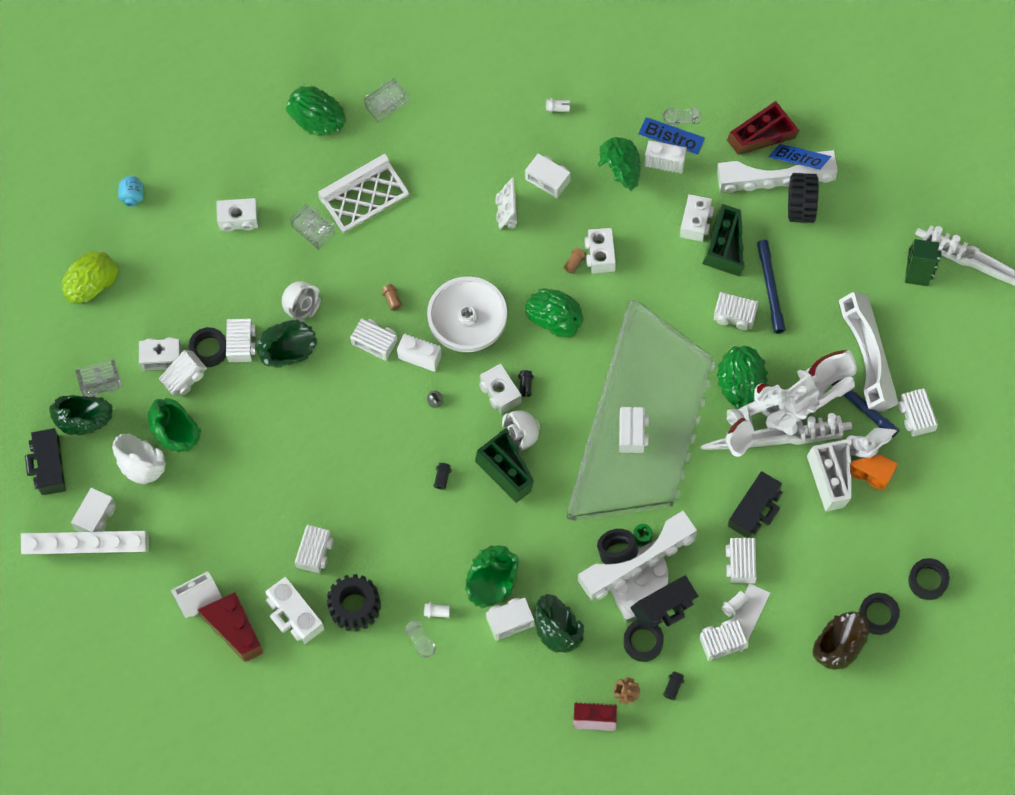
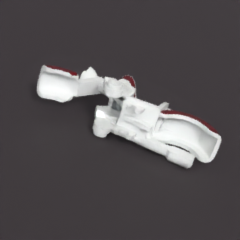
[726,350,857,456]

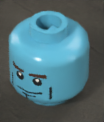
[118,176,144,207]

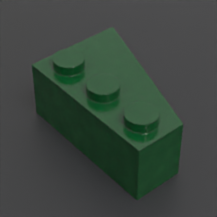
[702,204,745,276]

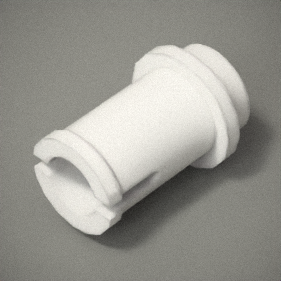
[546,98,570,113]
[722,591,749,617]
[424,602,450,619]

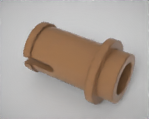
[563,248,586,274]
[382,284,403,311]

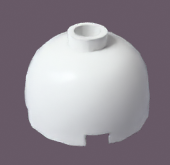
[281,281,321,322]
[502,410,540,452]

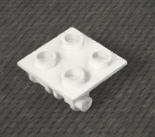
[495,177,517,230]
[847,428,897,458]

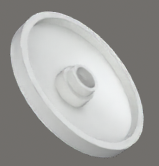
[427,276,507,352]

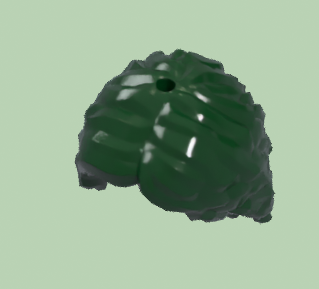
[256,319,317,368]
[49,395,113,435]
[535,594,584,653]

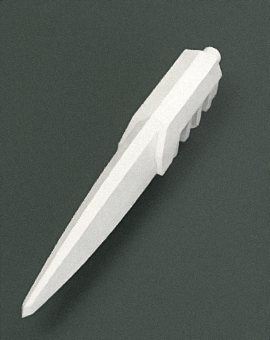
[915,226,1015,286]
[701,413,852,450]

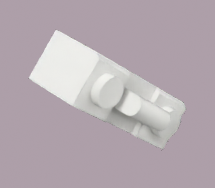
[265,577,325,645]

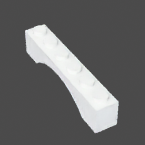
[717,150,838,193]
[839,292,899,412]
[578,511,697,601]
[21,531,149,554]

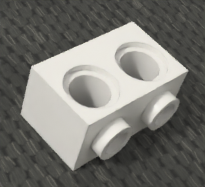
[584,228,616,274]

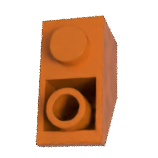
[850,454,898,491]

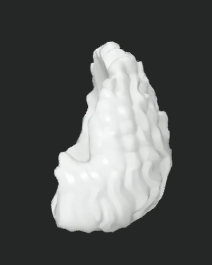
[112,434,166,485]

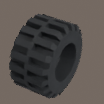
[788,173,819,223]
[327,574,381,632]

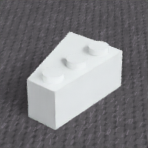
[807,439,851,511]

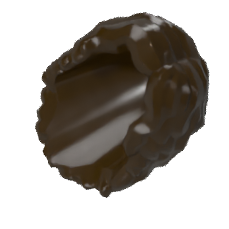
[812,611,870,670]

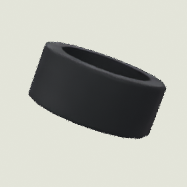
[189,327,226,367]
[597,529,638,565]
[908,558,950,600]
[859,592,900,635]
[624,620,664,662]

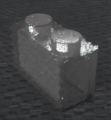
[364,78,409,123]
[290,204,336,250]
[76,359,123,397]

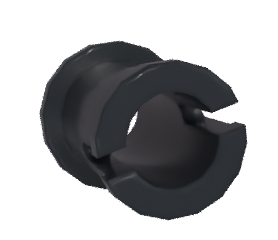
[518,370,534,397]
[433,463,452,490]
[663,671,685,700]

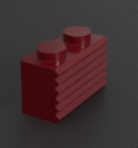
[573,702,617,731]

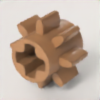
[614,677,640,705]

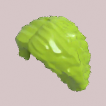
[61,251,119,303]

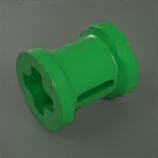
[634,523,652,547]

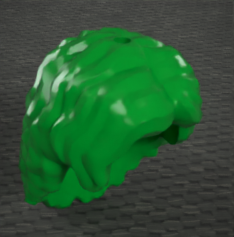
[525,288,584,338]
[148,398,201,453]

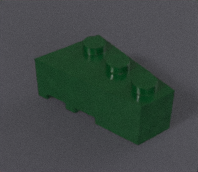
[905,239,942,286]
[475,427,534,503]

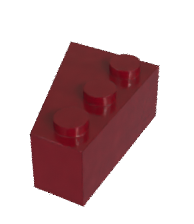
[727,101,800,155]
[197,592,264,662]

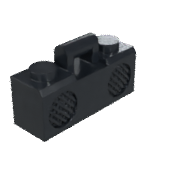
[25,428,66,495]
[728,471,783,538]
[630,575,699,628]

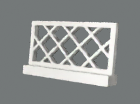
[318,154,409,233]

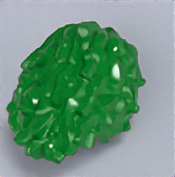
[286,86,346,136]
[598,137,641,192]
[716,346,768,409]
[465,545,519,608]

